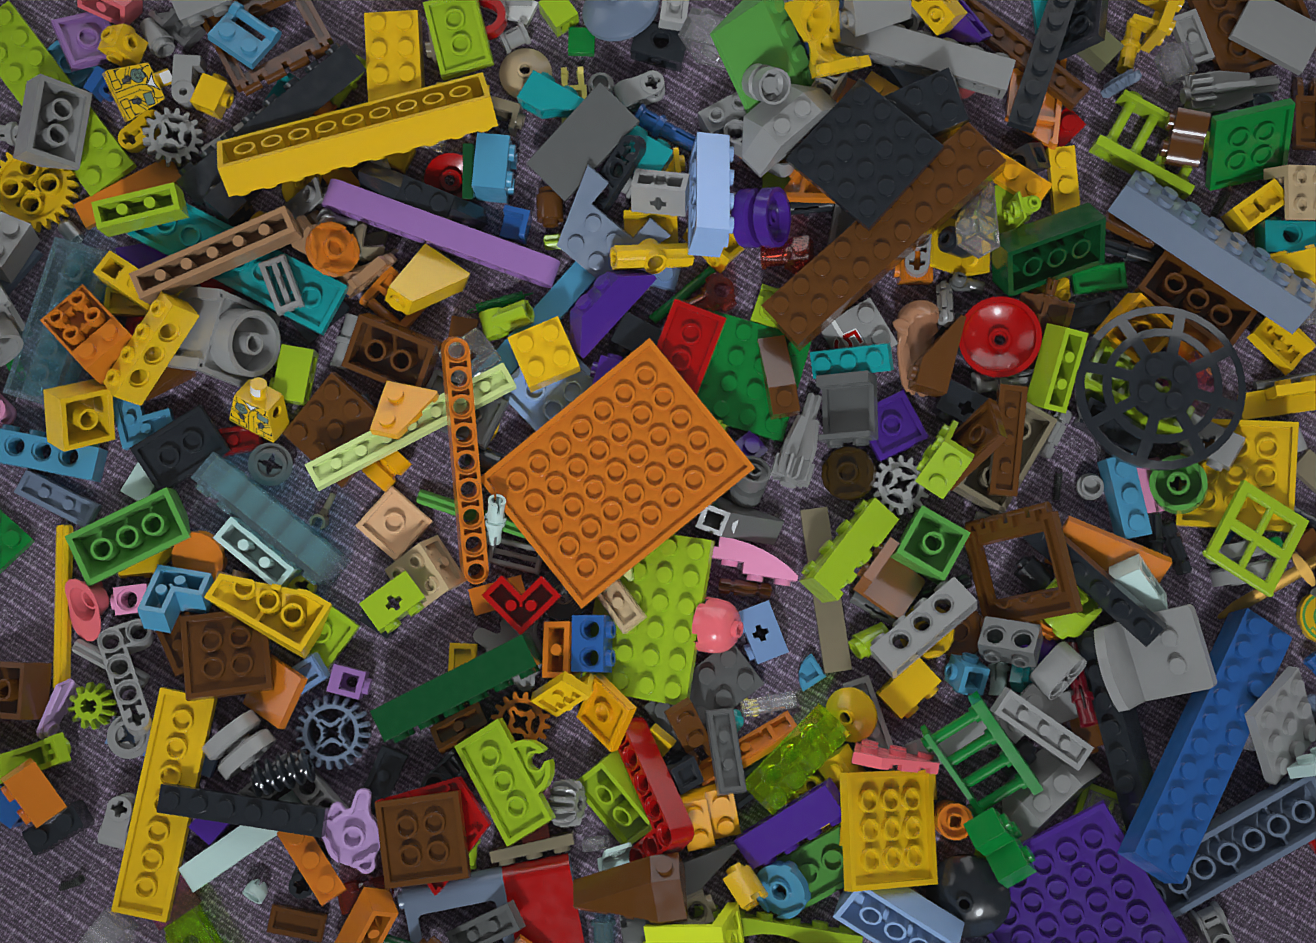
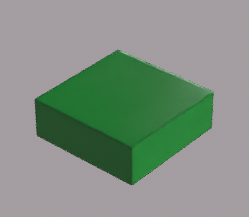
[568,27,595,57]

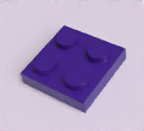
[869,390,929,463]

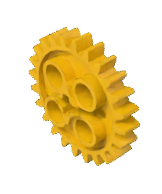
[0,152,79,232]

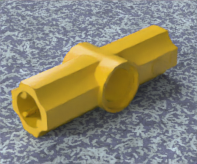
[610,238,694,274]

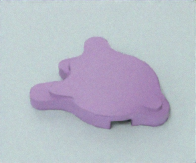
[322,788,380,874]

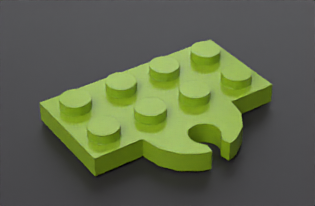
[454,718,556,846]

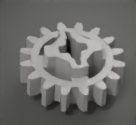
[142,108,203,167]
[872,455,929,515]

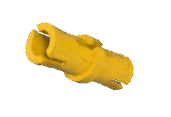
[1116,20,1142,74]

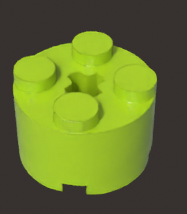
[1044,577,1102,639]

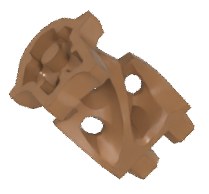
[291,210,397,299]

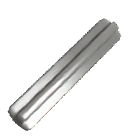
[72,639,150,688]

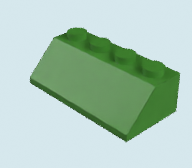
[65,487,191,587]

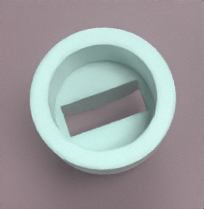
[242,879,268,904]

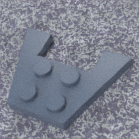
[557,164,671,279]

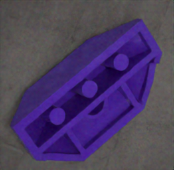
[569,270,657,359]

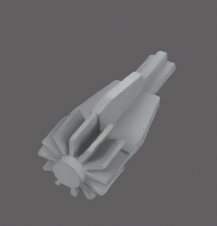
[1180,71,1280,113]
[771,393,822,488]

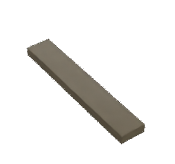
[799,507,852,673]

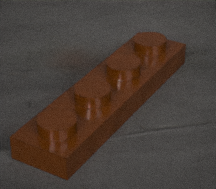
[987,384,1028,498]

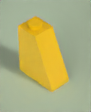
[385,243,470,316]

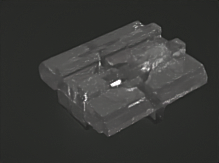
[438,328,502,384]

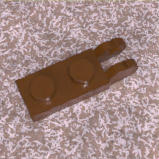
[1291,77,1316,151]
[664,697,711,765]

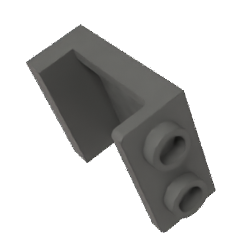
[816,370,878,448]

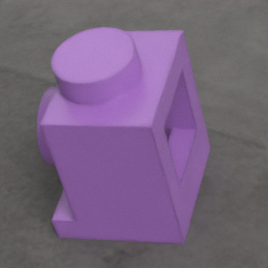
[326,664,373,700]

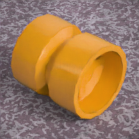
[361,451,412,492]

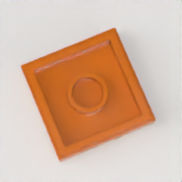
[243,654,308,729]

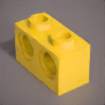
[1221,178,1285,235]

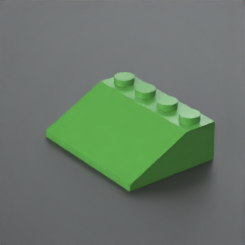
[710,0,816,113]

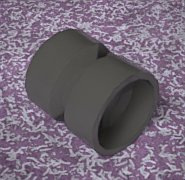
[727,456,771,508]

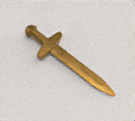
[1217,551,1316,619]

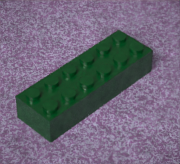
[370,633,543,743]

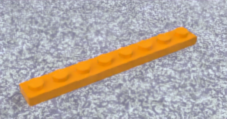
[865,71,1053,202]

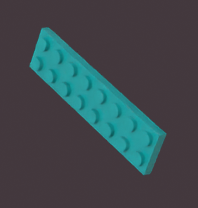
[128,203,349,336]

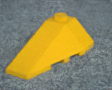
[204,573,332,659]

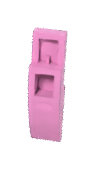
[712,537,798,586]

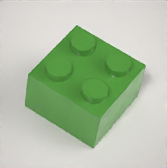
[890,505,970,584]

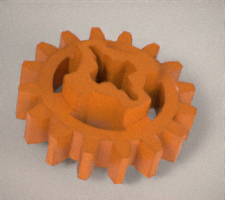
[491,691,551,742]

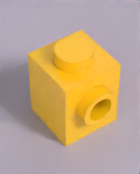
[190,73,234,120]

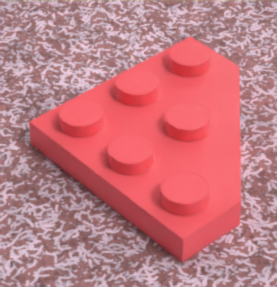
[852,739,940,774]

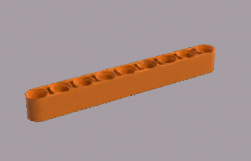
[441,336,489,584]

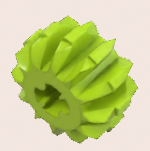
[67,682,117,730]

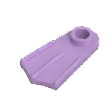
[36,678,79,740]

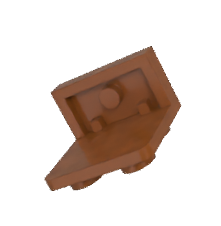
[853,537,925,620]

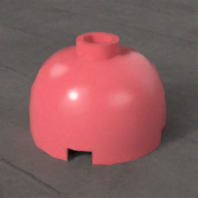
[692,597,744,653]

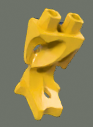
[784,0,872,79]

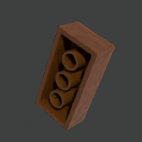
[1132,250,1258,353]

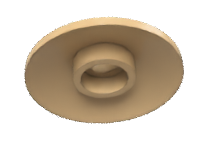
[499,48,552,99]

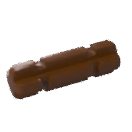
[718,578,772,599]

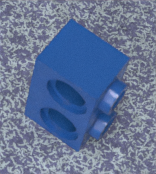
[571,615,616,673]

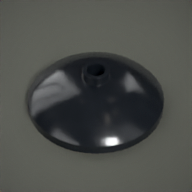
[926,854,1011,938]

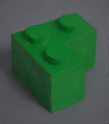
[963,807,1037,889]

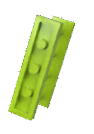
[1088,89,1210,201]

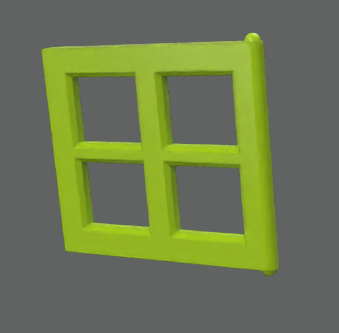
[1202,480,1309,597]

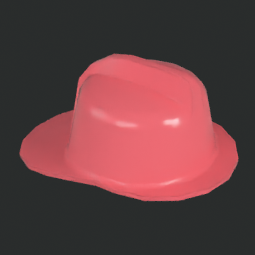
[65,579,110,641]

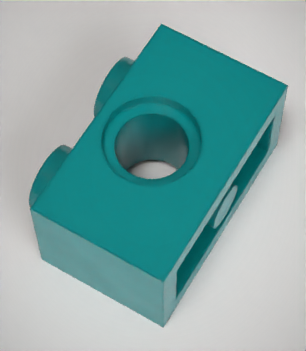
[1255,217,1316,254]

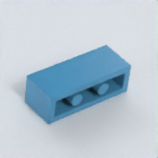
[1097,453,1152,539]

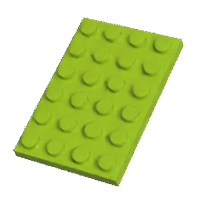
[582,535,715,705]

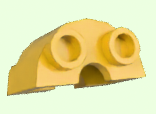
[723,862,768,912]

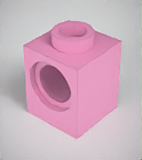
[110,583,149,616]

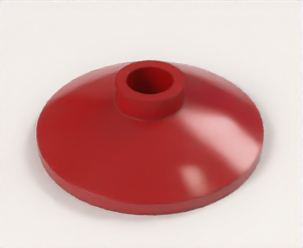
[424,153,470,201]

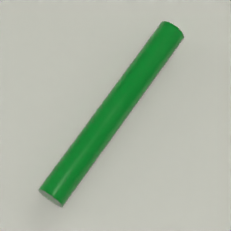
[649,265,716,325]

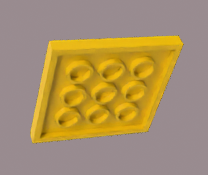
[1176,419,1299,533]
[839,769,938,892]

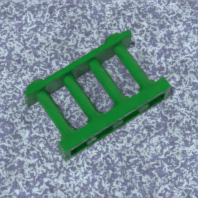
[920,691,1044,817]

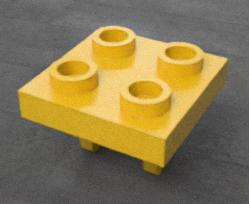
[1128,0,1185,53]

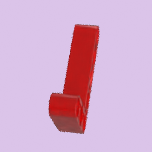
[618,717,694,862]

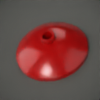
[959,296,1042,378]

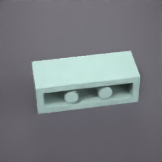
[213,516,302,587]

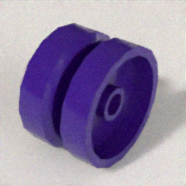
[731,187,791,248]

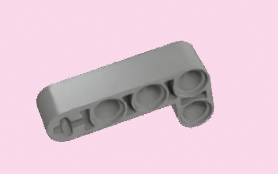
[97,619,154,736]

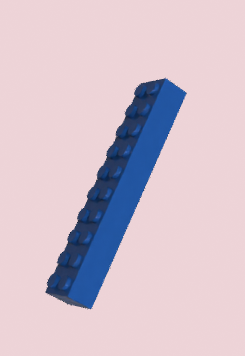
[1117,608,1292,884]

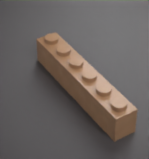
[129,206,303,305]

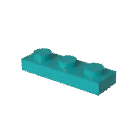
[810,342,894,379]

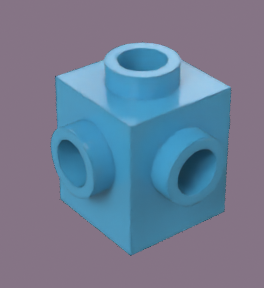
[944,652,990,695]

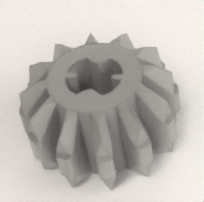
[547,779,587,828]

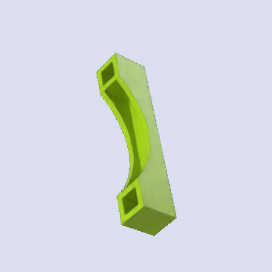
[693,904,863,943]

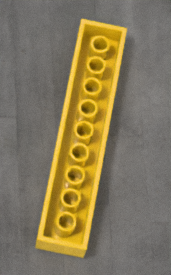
[217,72,498,197]

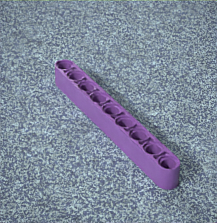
[321,179,561,288]

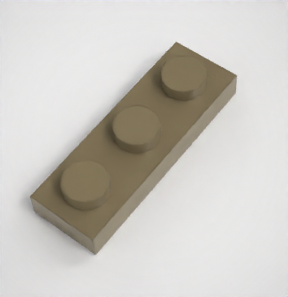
[489,830,575,866]

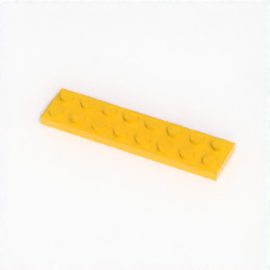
[111,687,218,923]

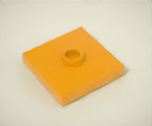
[576,673,637,752]

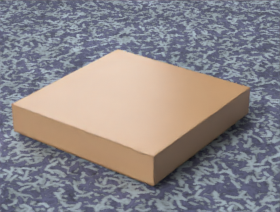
[355,486,434,561]

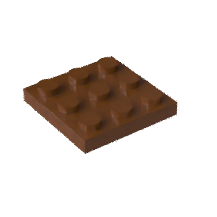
[282,372,377,488]
[180,611,274,701]
[375,790,471,889]

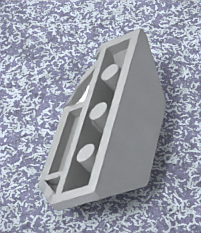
[742,84,837,178]
[1002,748,1103,842]

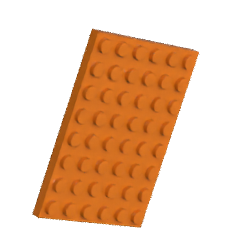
[481,338,755,609]

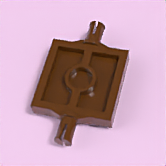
[1019,277,1076,369]

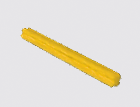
[53,525,73,688]

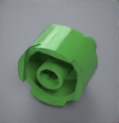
[1149,455,1208,514]

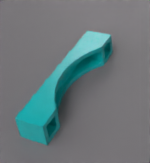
[517,70,673,172]

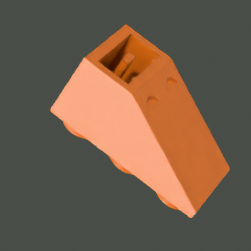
[40,284,132,385]

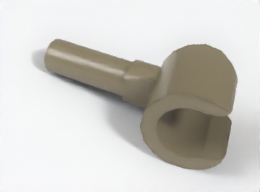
[309,492,336,530]

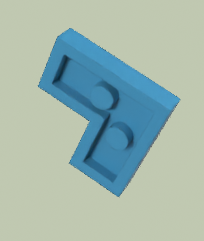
[113,397,175,450]

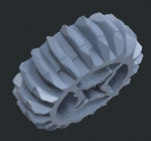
[295,694,372,770]

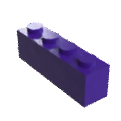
[734,777,841,870]

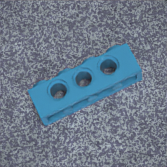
[0,424,108,483]

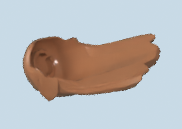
[892,300,939,397]

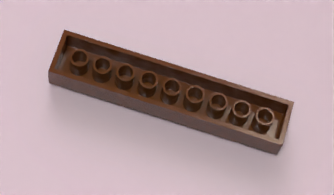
[761,122,1006,351]

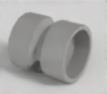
[741,63,791,105]

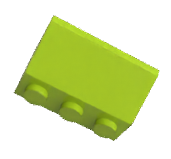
[576,750,652,845]

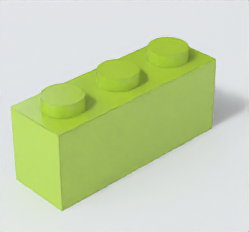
[91,182,189,237]
[1027,323,1089,414]

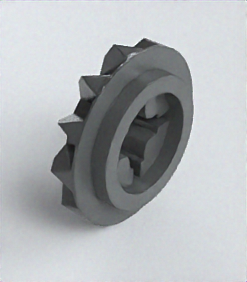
[248,442,293,486]

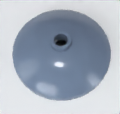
[582,0,660,41]

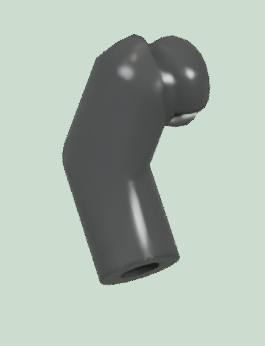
[949,272,985,295]

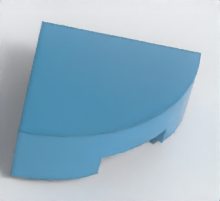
[798,653,826,692]

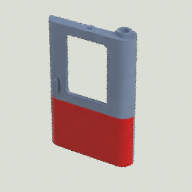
[398,853,585,943]

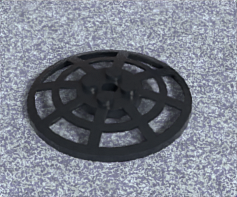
[1074,306,1246,471]

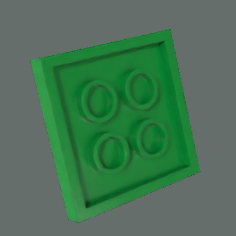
[1205,98,1295,191]

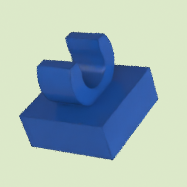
[83,65,114,102]

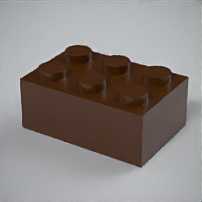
[341,312,443,388]

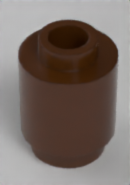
[536,186,564,228]

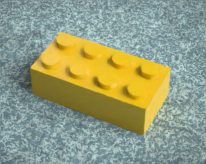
[364,10,425,102]

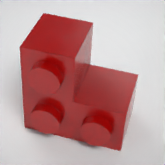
[482,575,562,635]

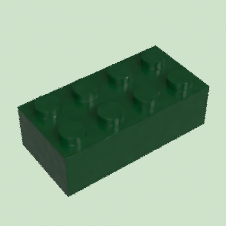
[991,202,1106,297]

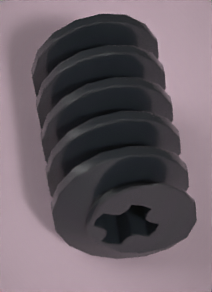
[251,748,316,798]

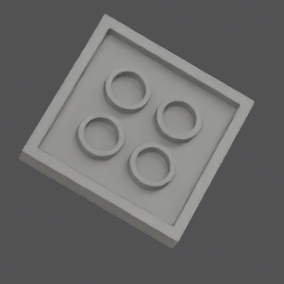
[1244,666,1316,785]

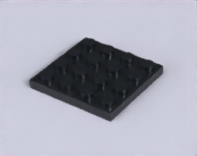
[786,78,944,231]

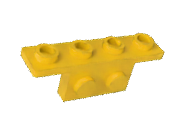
[1237,375,1316,420]

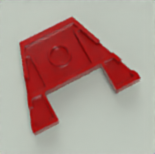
[376,776,492,896]

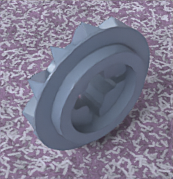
[1100,69,1142,98]

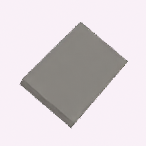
[1228,0,1316,76]

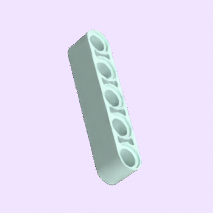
[179,790,303,893]

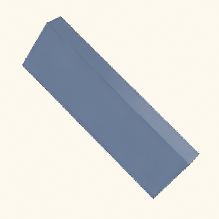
[14,468,102,528]

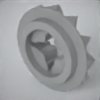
[107,714,150,759]

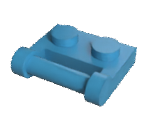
[207,1,282,70]

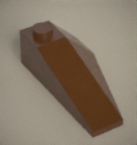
[573,852,688,925]

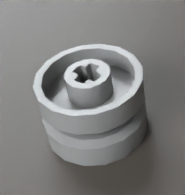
[1203,536,1272,587]
[202,710,277,780]

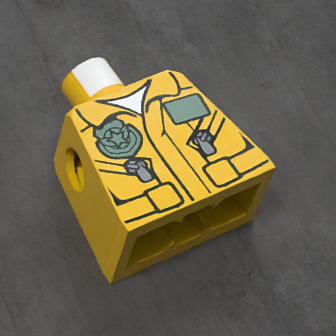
[102,63,172,122]
[229,377,289,443]

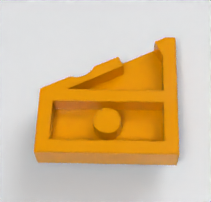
[370,381,439,440]

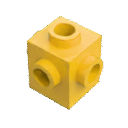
[97,23,148,67]

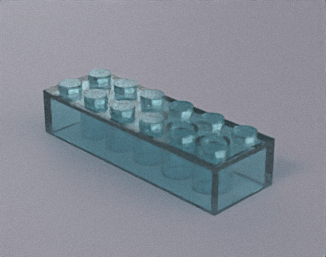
[3,237,108,406]
[191,452,352,586]

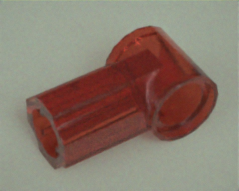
[337,875,395,915]

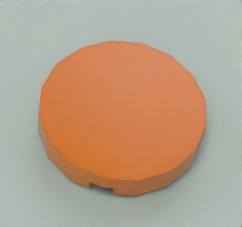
[305,221,360,277]
[171,530,227,581]

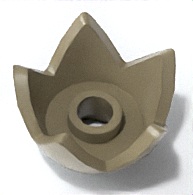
[352,221,399,263]

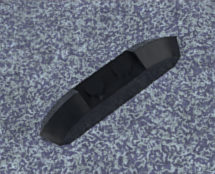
[358,162,488,231]

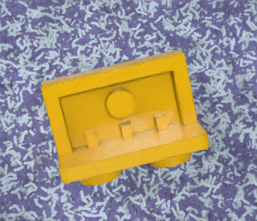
[1246,317,1316,375]

